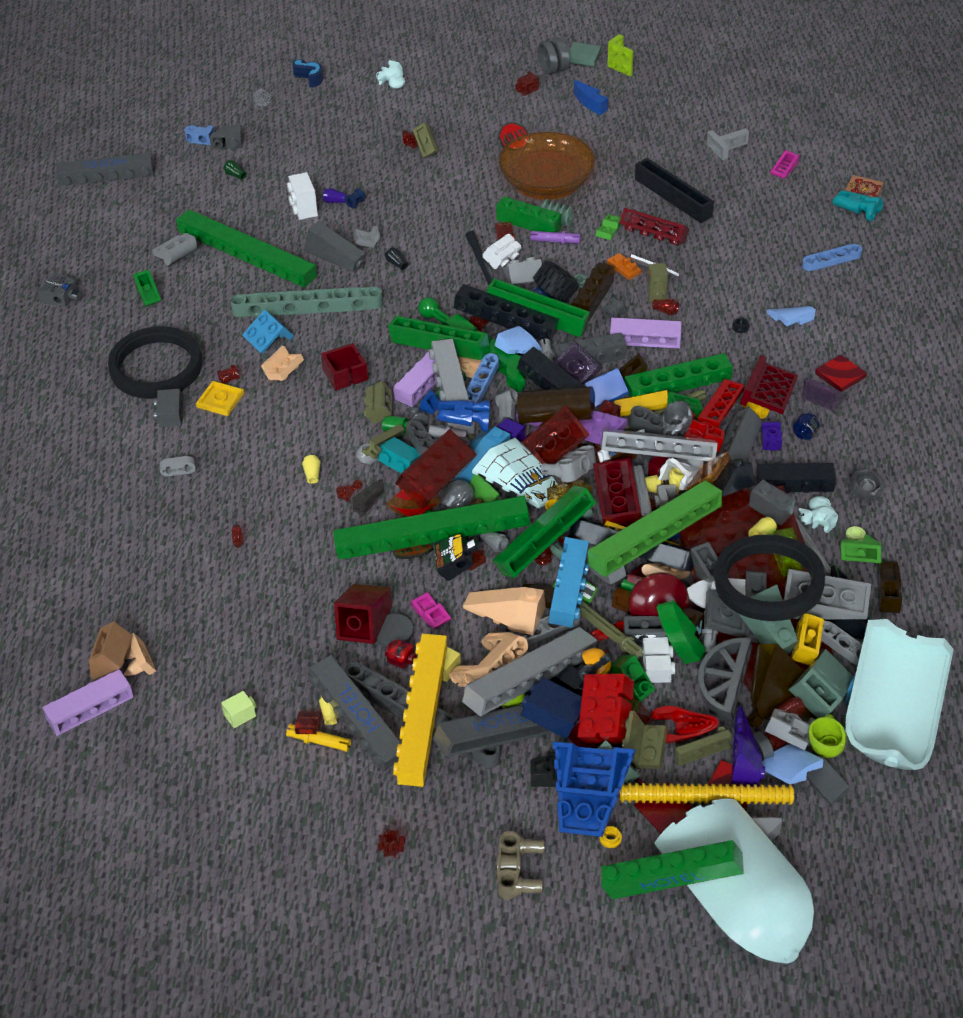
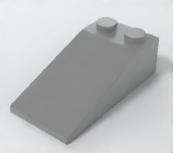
[783,569,871,619]

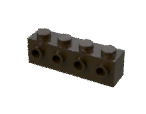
[571,262,615,322]

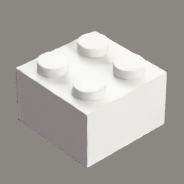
[287,172,318,220]

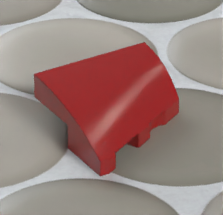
[684,414,725,452]

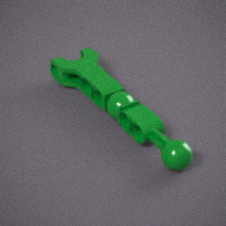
[418,297,525,392]

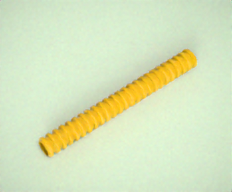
[620,783,794,805]

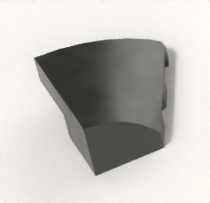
[531,751,557,787]

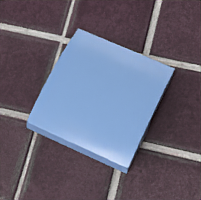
[761,744,824,785]

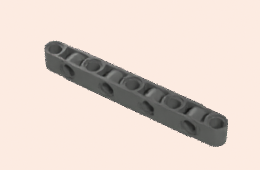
[345,662,500,768]

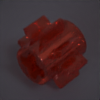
[377,829,405,858]

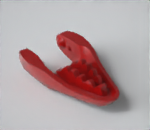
[651,706,718,744]

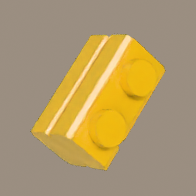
[791,613,824,665]

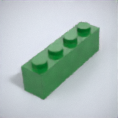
[496,196,562,232]

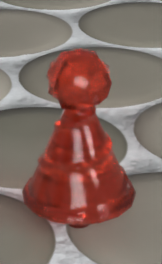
[336,480,363,502]

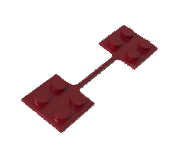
[568,724,693,834]

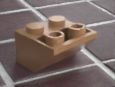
[89,622,132,679]

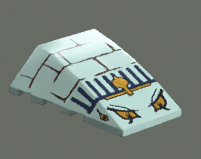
[472,438,564,508]

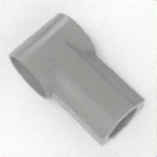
[495,389,518,423]

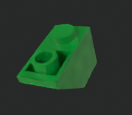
[610,655,656,702]

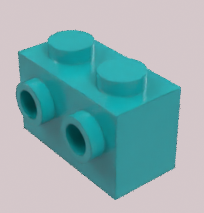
[378,437,423,477]

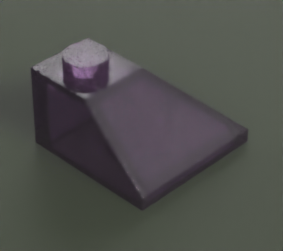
[554,341,603,385]

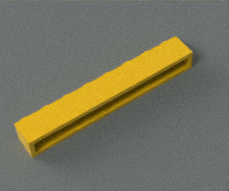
[393,634,447,787]

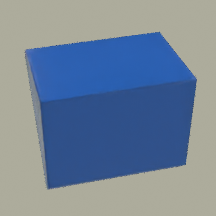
[419,390,440,414]

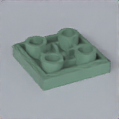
[569,42,601,66]

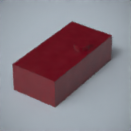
[593,458,642,527]

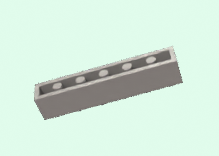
[429,339,475,435]
[600,428,718,462]

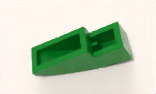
[656,601,706,664]

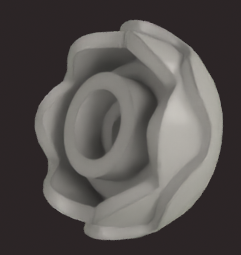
[356,444,379,464]

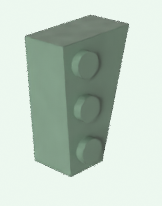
[738,585,798,654]

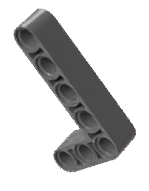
[628,406,729,437]

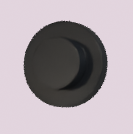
[732,318,750,333]

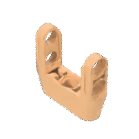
[449,632,528,687]

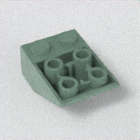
[789,649,854,718]

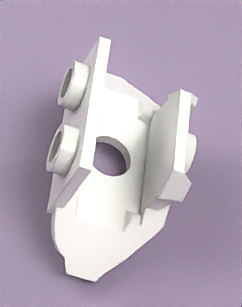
[658,458,704,490]

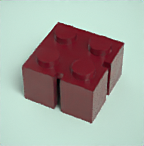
[321,343,368,391]

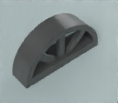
[698,638,752,722]

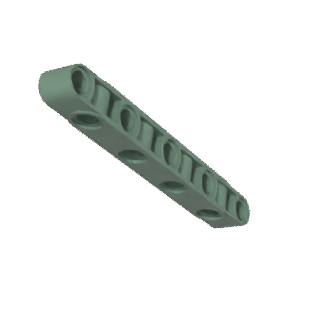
[230,287,383,317]

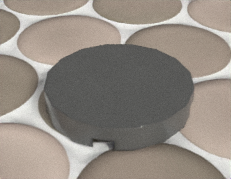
[376,613,414,647]

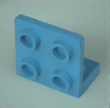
[243,309,294,353]

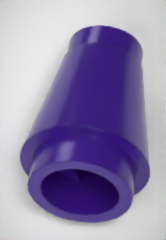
[323,188,346,203]

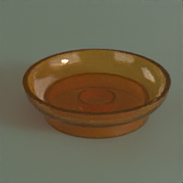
[499,132,595,200]

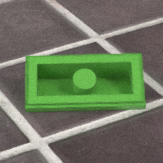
[470,474,500,503]

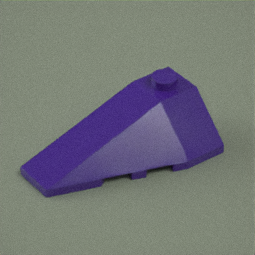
[731,706,765,787]

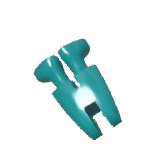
[832,190,883,222]

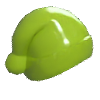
[808,714,846,758]

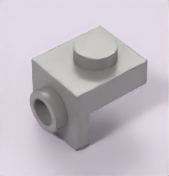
[353,226,380,248]
[654,484,677,508]

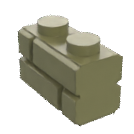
[647,263,668,303]
[363,381,392,424]

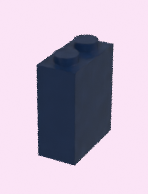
[521,677,582,739]

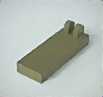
[362,424,405,459]
[674,727,732,766]

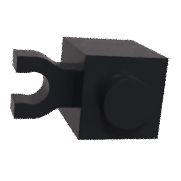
[556,661,586,697]

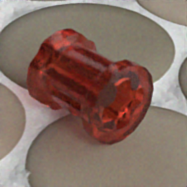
[217,364,240,384]

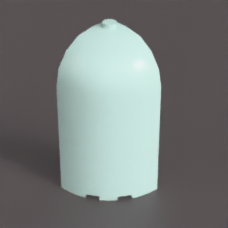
[846,619,954,770]
[654,799,814,963]

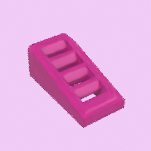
[770,150,799,179]

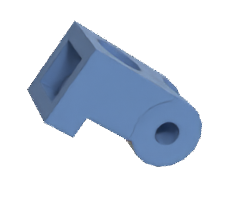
[184,125,215,145]

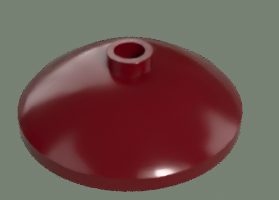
[629,572,689,616]

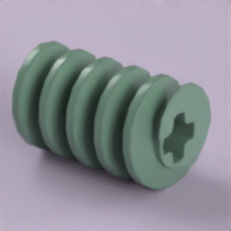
[540,199,574,227]

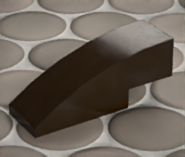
[877,561,902,613]

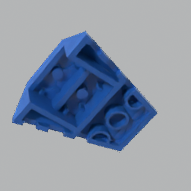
[553,742,636,837]

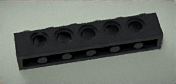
[453,284,559,342]

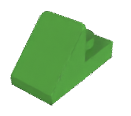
[841,534,882,563]

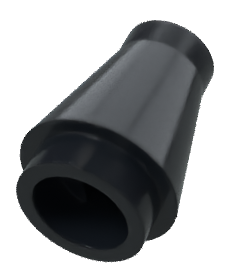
[385,247,408,270]

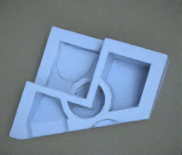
[767,306,816,326]
[494,326,542,354]

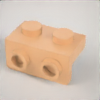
[261,346,304,381]

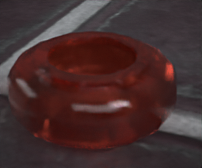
[231,524,243,548]

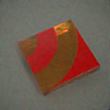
[386,482,440,518]

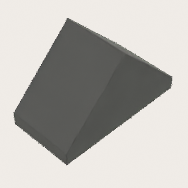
[690,542,728,583]

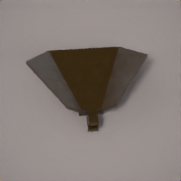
[747,643,818,728]

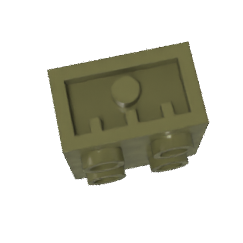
[622,711,668,769]

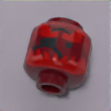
[385,639,417,669]

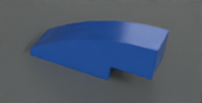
[574,80,608,115]

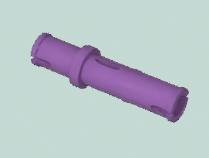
[530,231,581,244]

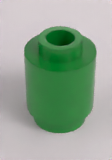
[382,415,408,436]

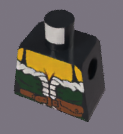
[434,534,480,581]

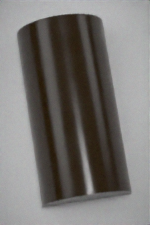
[517,387,595,424]

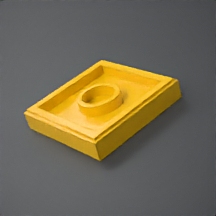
[195,381,245,416]

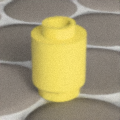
[749,517,777,536]

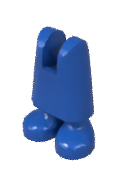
[437,400,490,432]

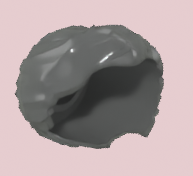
[439,479,475,509]

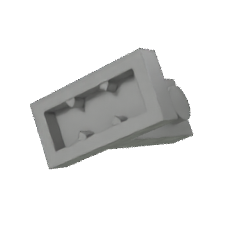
[706,128,749,160]

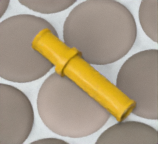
[286,723,351,752]

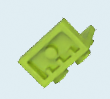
[607,34,634,76]

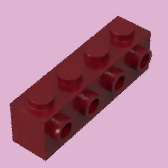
[619,208,689,246]

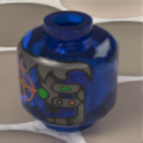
[793,413,820,440]

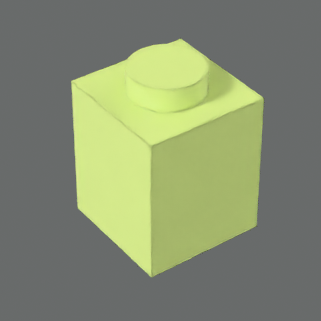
[221,691,257,728]

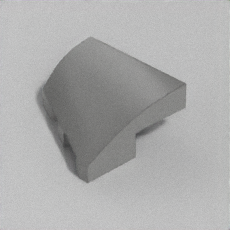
[765,709,816,750]

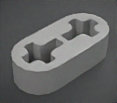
[160,456,196,476]

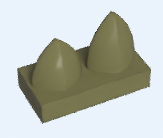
[413,123,439,158]

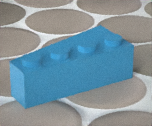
[548,537,589,627]

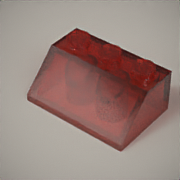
[520,406,589,464]

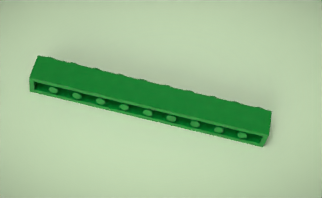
[176,209,317,288]
[333,496,530,559]

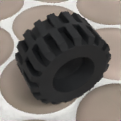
[533,261,579,303]

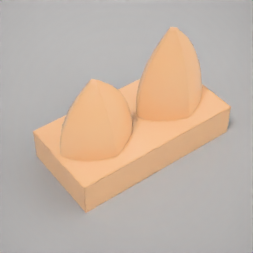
[124,633,156,676]

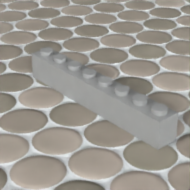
[462,627,598,717]

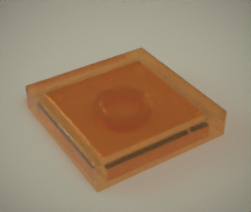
[686,452,731,490]

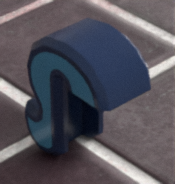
[292,59,323,87]

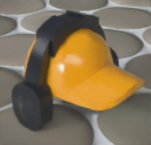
[579,648,613,681]

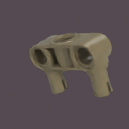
[497,831,544,900]

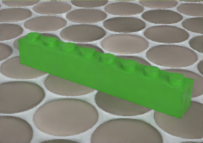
[588,480,722,577]

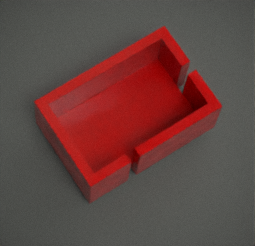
[578,674,634,744]

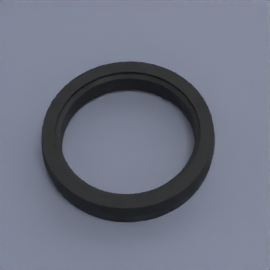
[108,326,202,399]
[714,535,825,621]

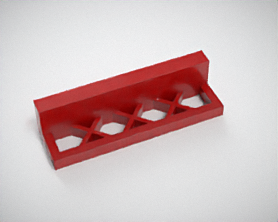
[698,379,745,427]

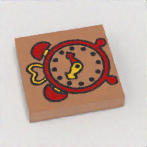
[845,175,884,197]

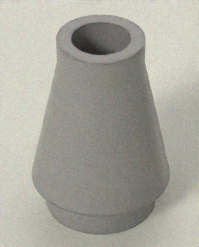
[480,532,509,552]

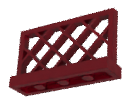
[740,355,799,414]

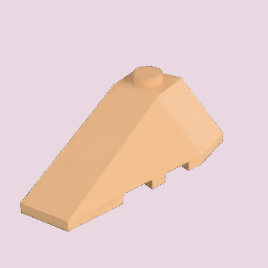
[463,587,546,635]

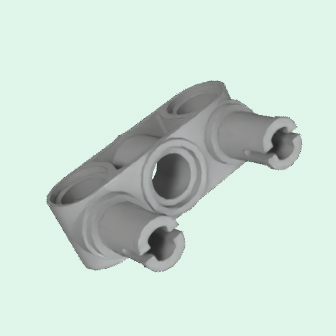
[541,445,597,482]

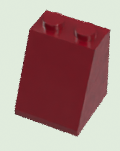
[334,584,392,644]

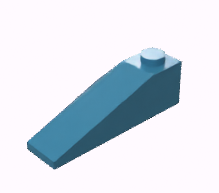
[453,426,510,484]

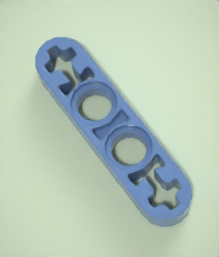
[802,244,862,271]
[466,353,500,403]

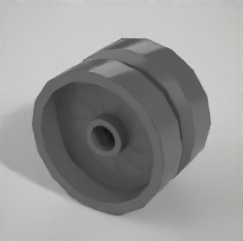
[538,37,570,74]

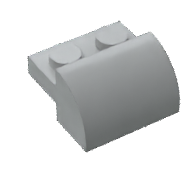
[152,233,197,266]

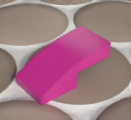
[411,592,451,629]

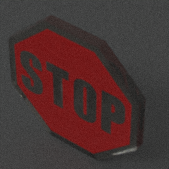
[498,122,530,153]
[393,543,434,564]

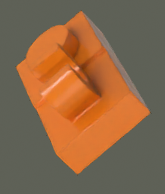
[607,253,642,280]

